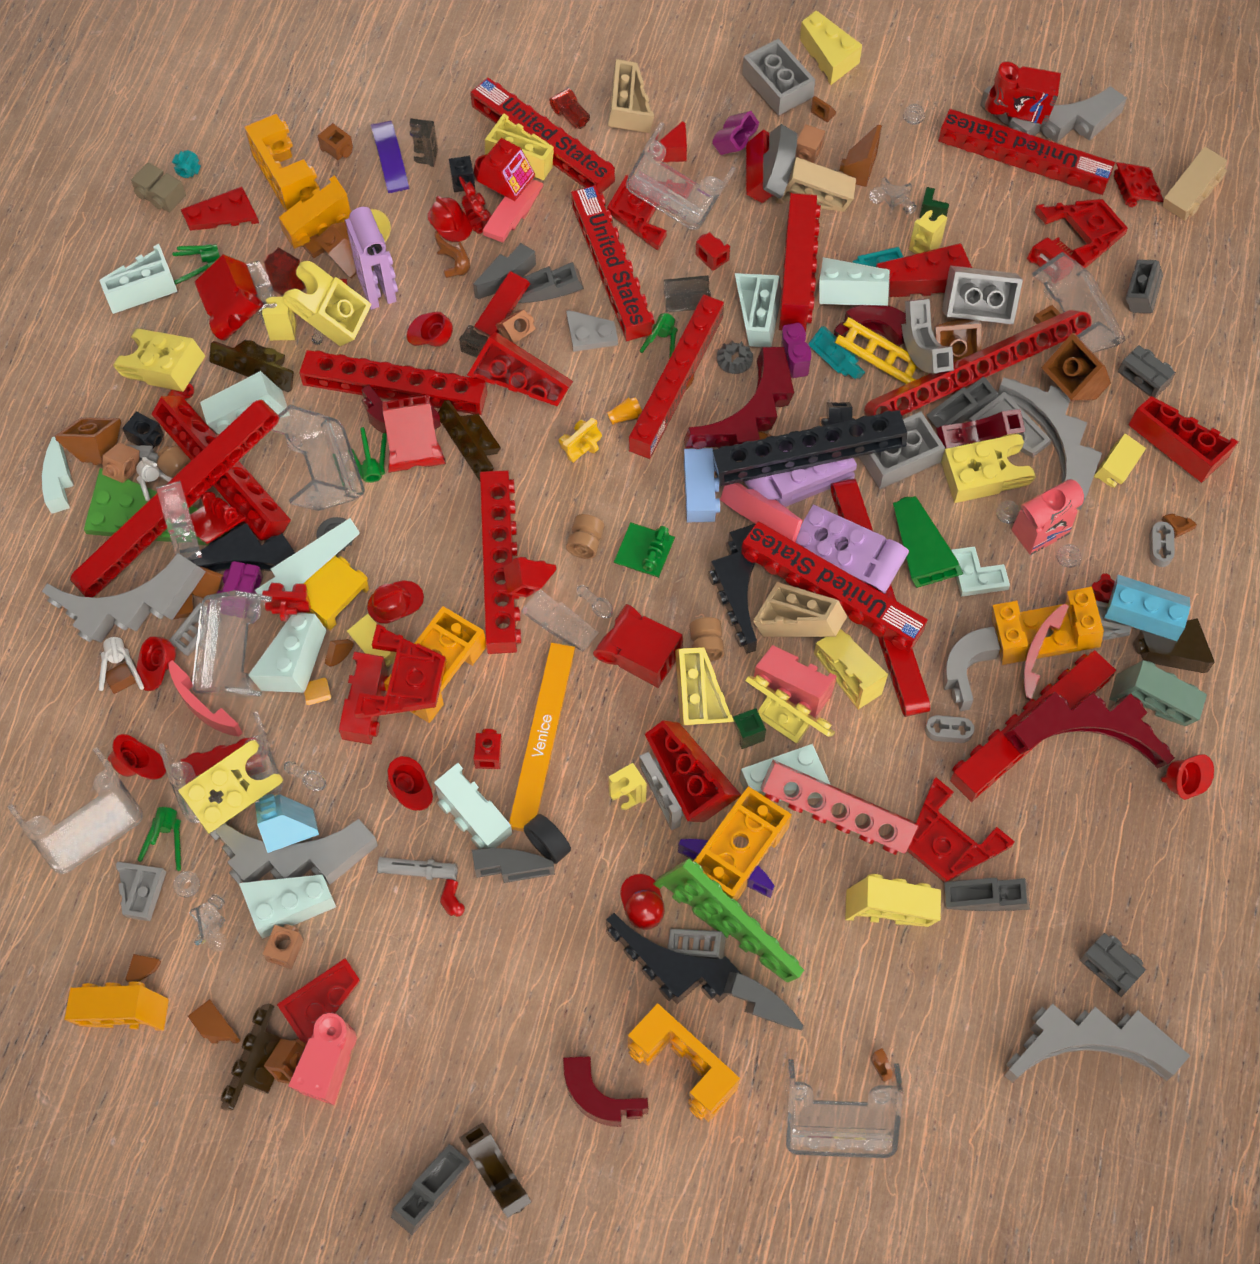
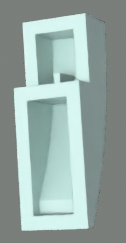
[42,436,74,514]

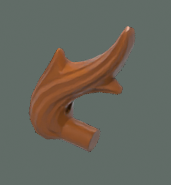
[435,231,470,278]

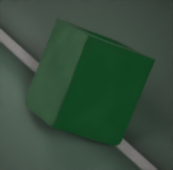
[919,187,949,221]
[733,708,766,749]

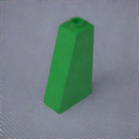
[893,496,963,588]

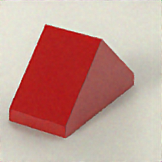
[653,121,687,163]

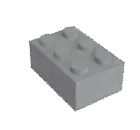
[742,39,815,116]
[942,266,1023,324]
[859,412,945,489]

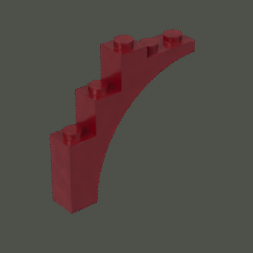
[684,347,795,449]
[1004,692,1175,769]

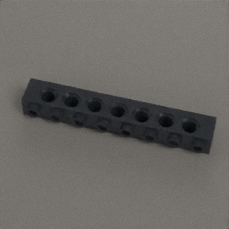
[713,410,907,486]

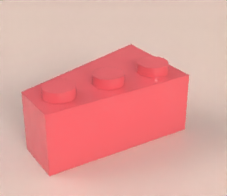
[754,645,837,718]

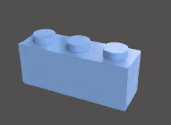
[684,448,720,523]

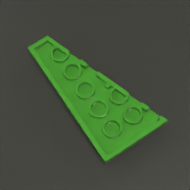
[84,468,231,546]
[653,859,805,983]

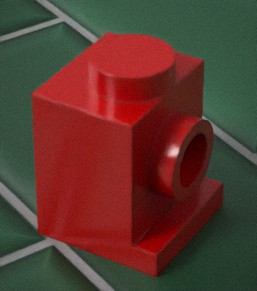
[695,232,731,271]
[473,729,502,769]

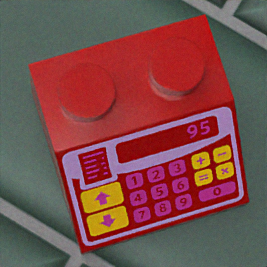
[477,138,535,201]

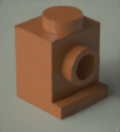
[317,123,353,160]
[264,1039,306,1084]

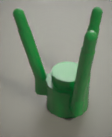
[172,244,220,285]
[640,313,678,359]
[349,427,387,483]
[138,807,181,871]

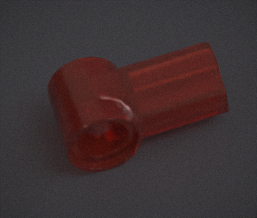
[549,88,590,129]

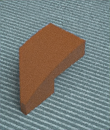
[188,999,241,1044]

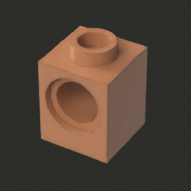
[795,124,825,163]
[496,309,536,343]
[102,442,140,483]
[262,924,304,970]

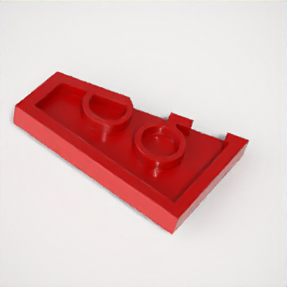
[180,186,259,231]
[277,958,360,1045]

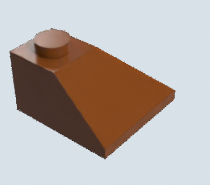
[839,124,882,187]
[315,222,357,279]
[935,319,981,369]
[55,417,121,465]

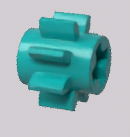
[172,150,201,178]

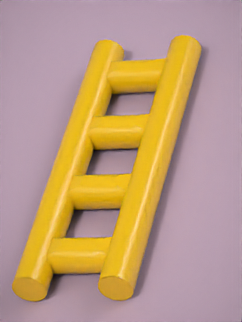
[834,317,921,384]

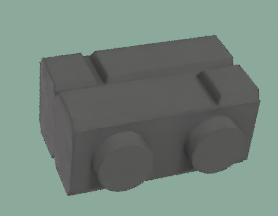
[1126,260,1163,313]
[1118,345,1176,398]
[1080,933,1147,997]

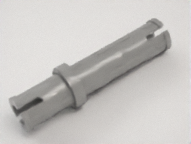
[377,857,458,880]

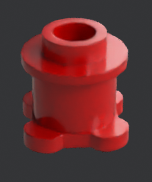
[1092,573,1115,603]

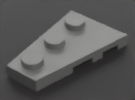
[969,392,1051,458]
[639,752,683,830]

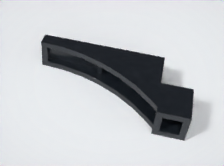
[187,523,295,572]
[708,524,757,654]
[606,913,743,1004]

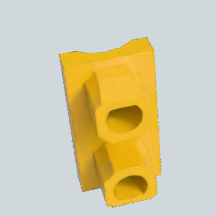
[559,418,602,463]

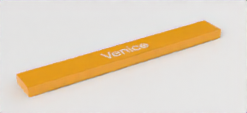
[509,643,575,832]

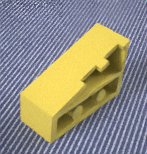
[800,10,862,85]
[814,629,888,710]
[675,647,734,725]
[845,874,941,927]

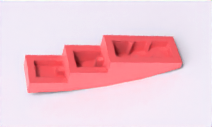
[483,180,543,243]
[720,482,803,542]

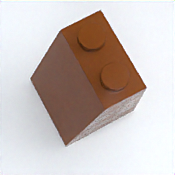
[1041,333,1111,400]

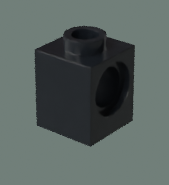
[449,156,475,193]
[122,411,164,449]

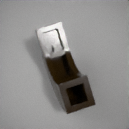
[459,1122,532,1218]

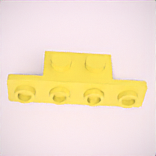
[745,675,835,743]

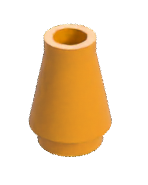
[607,397,642,425]

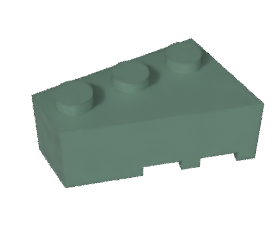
[1109,660,1207,726]

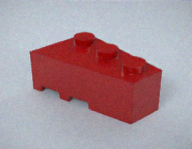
[339,651,389,745]

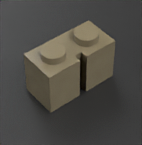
[131,162,186,213]

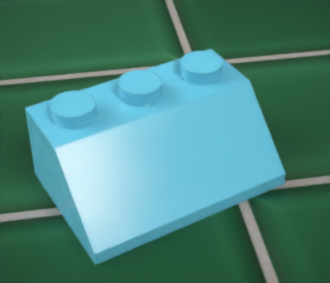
[1104,575,1191,641]
[255,794,319,853]

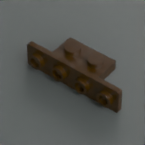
[209,340,294,392]
[438,400,501,481]
[221,1004,282,1111]

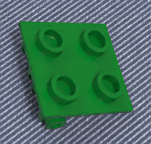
[614,522,675,578]

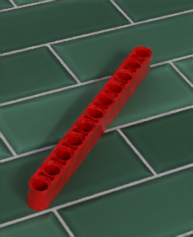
[864,310,1092,416]
[70,399,279,597]
[831,478,930,717]

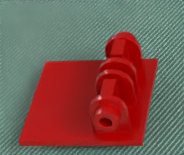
[1114,162,1164,207]
[459,176,492,234]
[179,492,246,544]

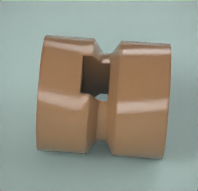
[566,514,605,559]
[689,617,725,662]

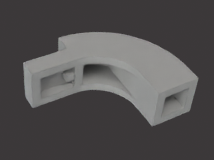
[902,299,954,373]
[943,627,1000,711]

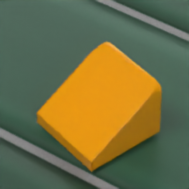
[304,677,331,705]

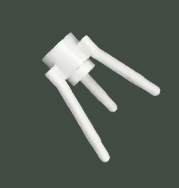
[136,457,173,501]
[99,637,144,691]

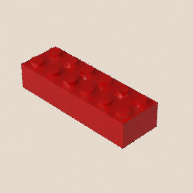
[779,193,821,332]

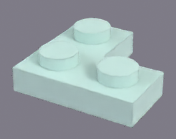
[951,546,1010,597]

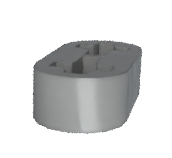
[1149,522,1175,567]
[925,715,974,743]

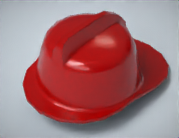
[428,196,472,242]
[367,580,424,624]
[108,734,167,780]
[1161,754,1214,800]
[387,756,433,811]

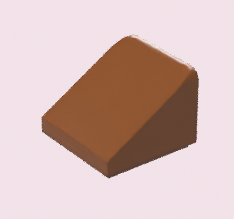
[811,95,836,123]
[192,567,223,602]
[105,662,136,694]

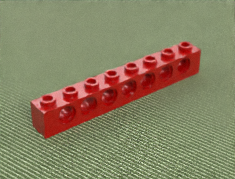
[299,350,488,415]
[151,396,291,540]
[480,470,521,654]

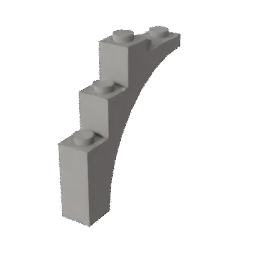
[980,86,1127,143]
[998,377,1102,510]
[42,553,206,643]
[210,819,378,885]
[1004,1003,1190,1083]

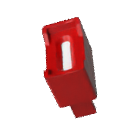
[1027,237,1075,281]

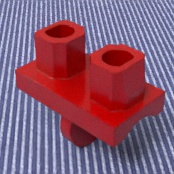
[262,583,311,621]

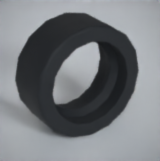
[524,814,571,864]

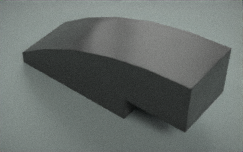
[763,124,798,199]
[473,243,536,299]
[518,262,584,303]
[927,377,999,428]
[472,848,555,883]
[945,877,1030,911]
[723,972,804,1031]
[391,1144,470,1235]

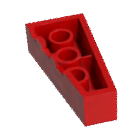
[876,243,972,297]
[467,332,573,407]
[1128,396,1239,483]
[645,720,741,822]

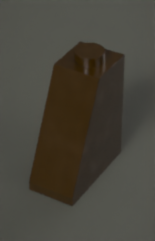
[1135,618,1215,673]

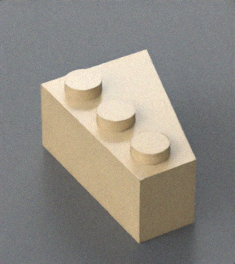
[608,59,654,133]
[1163,146,1227,221]
[776,157,856,212]
[753,582,847,637]

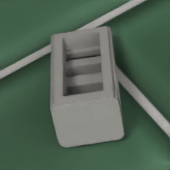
[169,603,223,656]
[668,929,726,959]

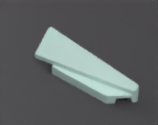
[255,518,360,605]

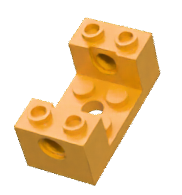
[244,114,320,212]
[992,586,1104,665]
[384,606,486,724]
[694,786,792,901]
[628,1003,740,1122]

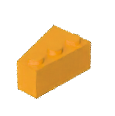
[279,175,351,249]
[64,982,169,1031]

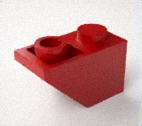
[503,557,557,597]

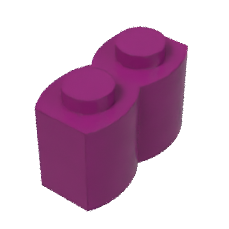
[712,111,759,155]
[781,323,812,379]

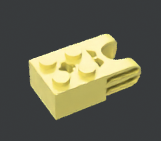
[282,261,371,346]
[113,329,205,392]
[941,434,1036,503]
[178,740,283,834]

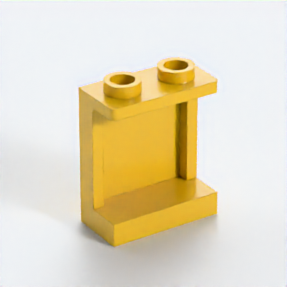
[303,556,369,631]

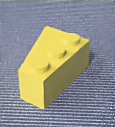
[485,114,554,180]

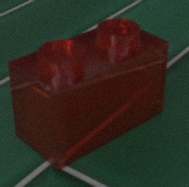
[264,247,306,296]

